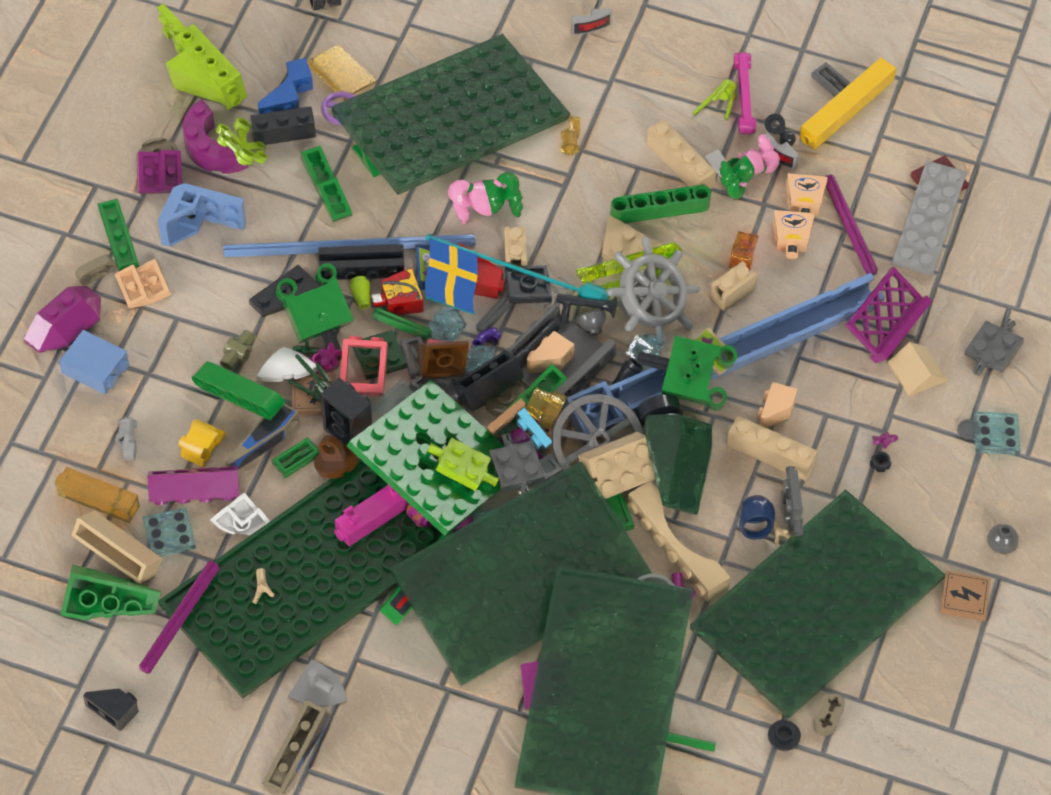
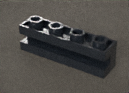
[319,244,405,280]

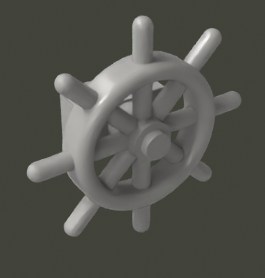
[607,236,700,345]

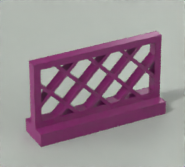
[845,267,932,364]

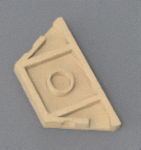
[602,215,674,271]

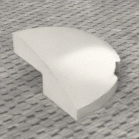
[257,347,318,382]
[210,493,270,536]

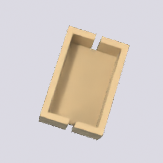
[578,432,659,501]

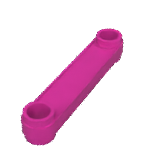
[734,52,756,135]

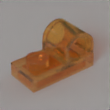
[729,231,759,272]

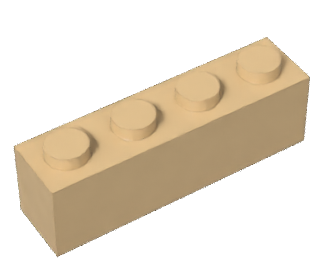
[646,119,716,189]
[726,416,818,481]
[71,510,162,584]

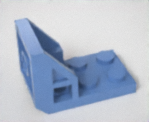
[158,183,247,247]

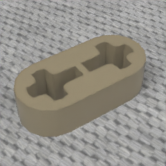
[75,254,116,285]
[814,693,845,736]

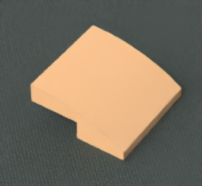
[115,259,172,308]

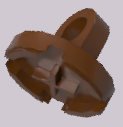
[314,435,359,479]

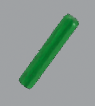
[372,307,432,341]

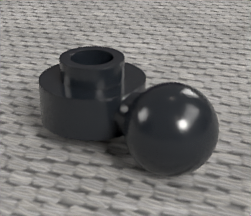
[765,113,796,146]

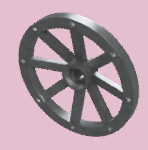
[551,394,643,486]

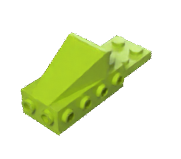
[157,3,247,111]

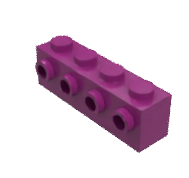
[147,466,240,505]

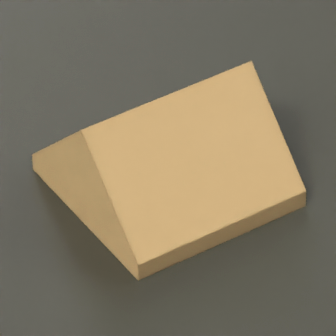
[888,342,947,397]

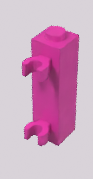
[334,485,409,546]

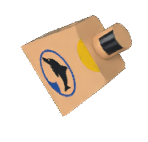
[786,174,827,215]
[773,210,814,259]

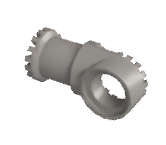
[115,417,138,460]

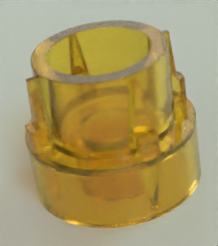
[526,387,567,430]

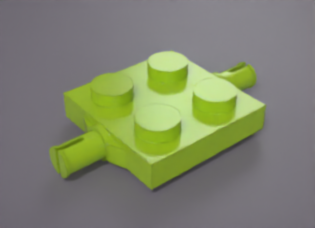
[427,438,499,491]

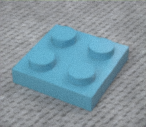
[515,408,552,452]

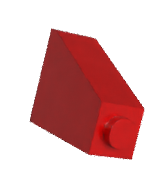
[458,243,506,299]

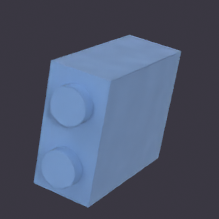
[59,330,129,394]

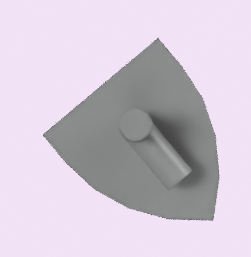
[288,659,347,707]

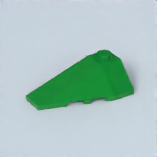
[61,564,161,620]

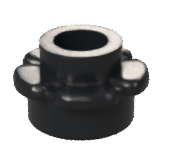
[870,451,892,472]

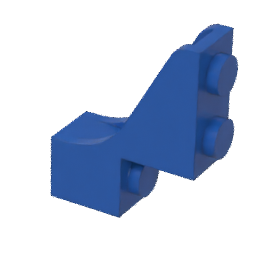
[258,58,313,114]

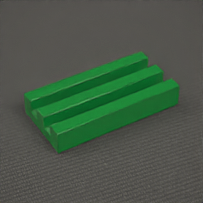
[272,437,320,478]

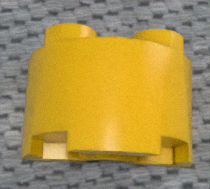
[178,419,226,467]

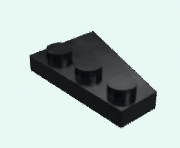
[249,265,321,317]

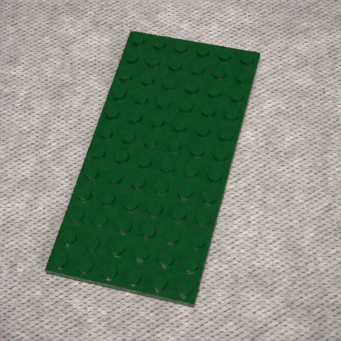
[158,458,443,699]

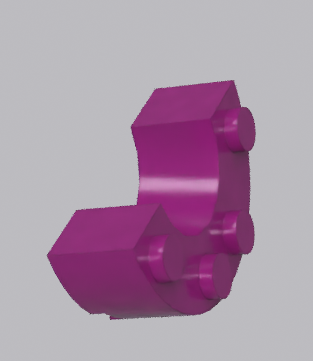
[183,99,248,174]

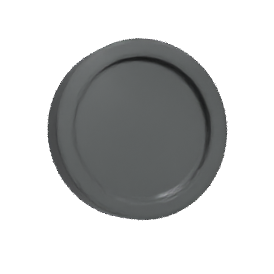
[957,419,980,440]

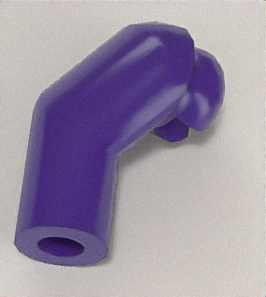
[472,327,502,349]

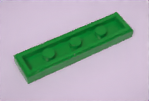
[97,198,139,272]

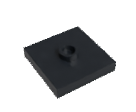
[504,265,553,304]

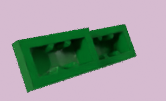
[301,145,353,222]
[498,364,568,436]

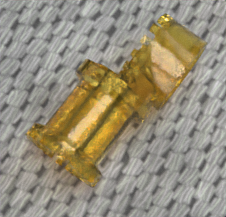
[560,116,580,156]

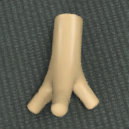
[773,519,797,544]
[252,568,275,604]

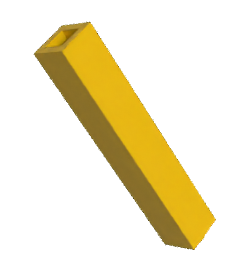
[799,57,896,150]

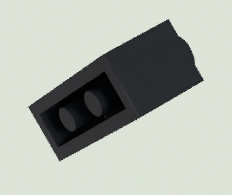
[250,106,316,145]
[453,350,525,412]

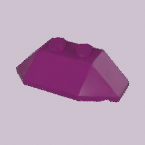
[24,286,101,353]

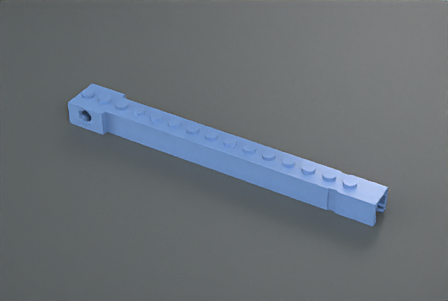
[563,273,885,444]

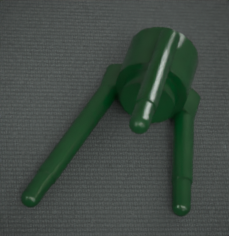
[289,354,333,402]

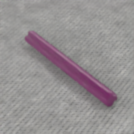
[824,174,878,275]
[139,561,219,674]

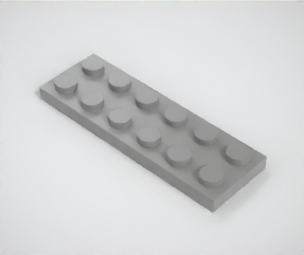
[892,161,966,276]

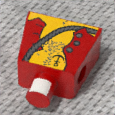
[371,268,424,315]

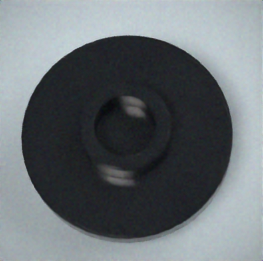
[768,720,801,751]

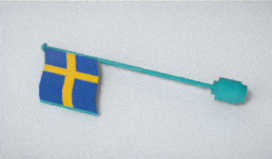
[425,234,610,315]

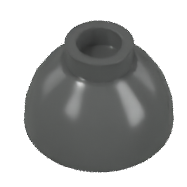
[576,309,606,336]
[987,524,1019,554]

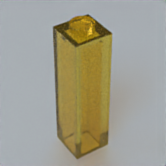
[55,467,140,524]

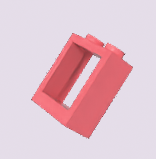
[340,336,388,397]

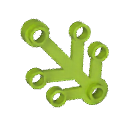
[216,117,268,166]

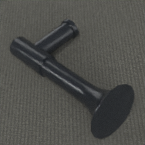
[556,294,617,324]

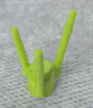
[693,79,737,120]

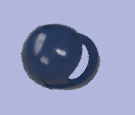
[739,495,775,540]

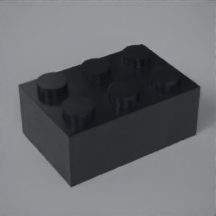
[320,378,372,444]

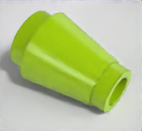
[349,276,371,309]

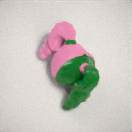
[719,134,780,199]
[448,172,523,224]

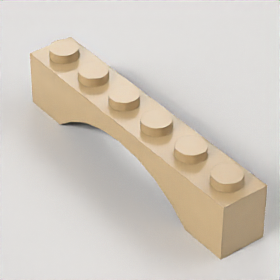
[627,481,730,602]

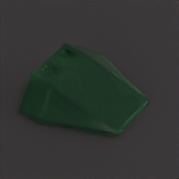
[645,415,712,515]

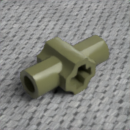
[220,330,256,371]

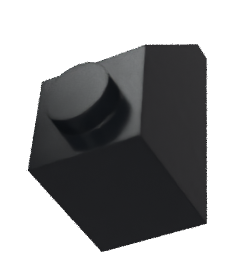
[83,688,139,731]

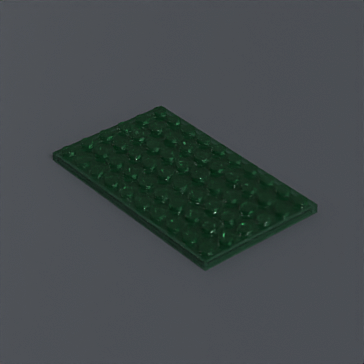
[331,33,570,195]
[389,462,653,686]
[690,489,945,718]
[514,566,694,795]

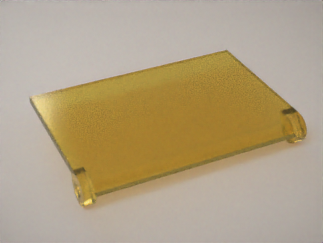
[307,44,377,102]

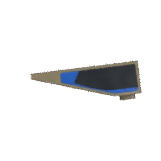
[225,404,300,470]
[262,699,332,795]

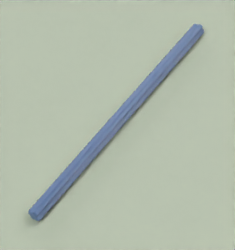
[223,234,476,257]

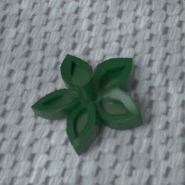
[293,341,319,354]

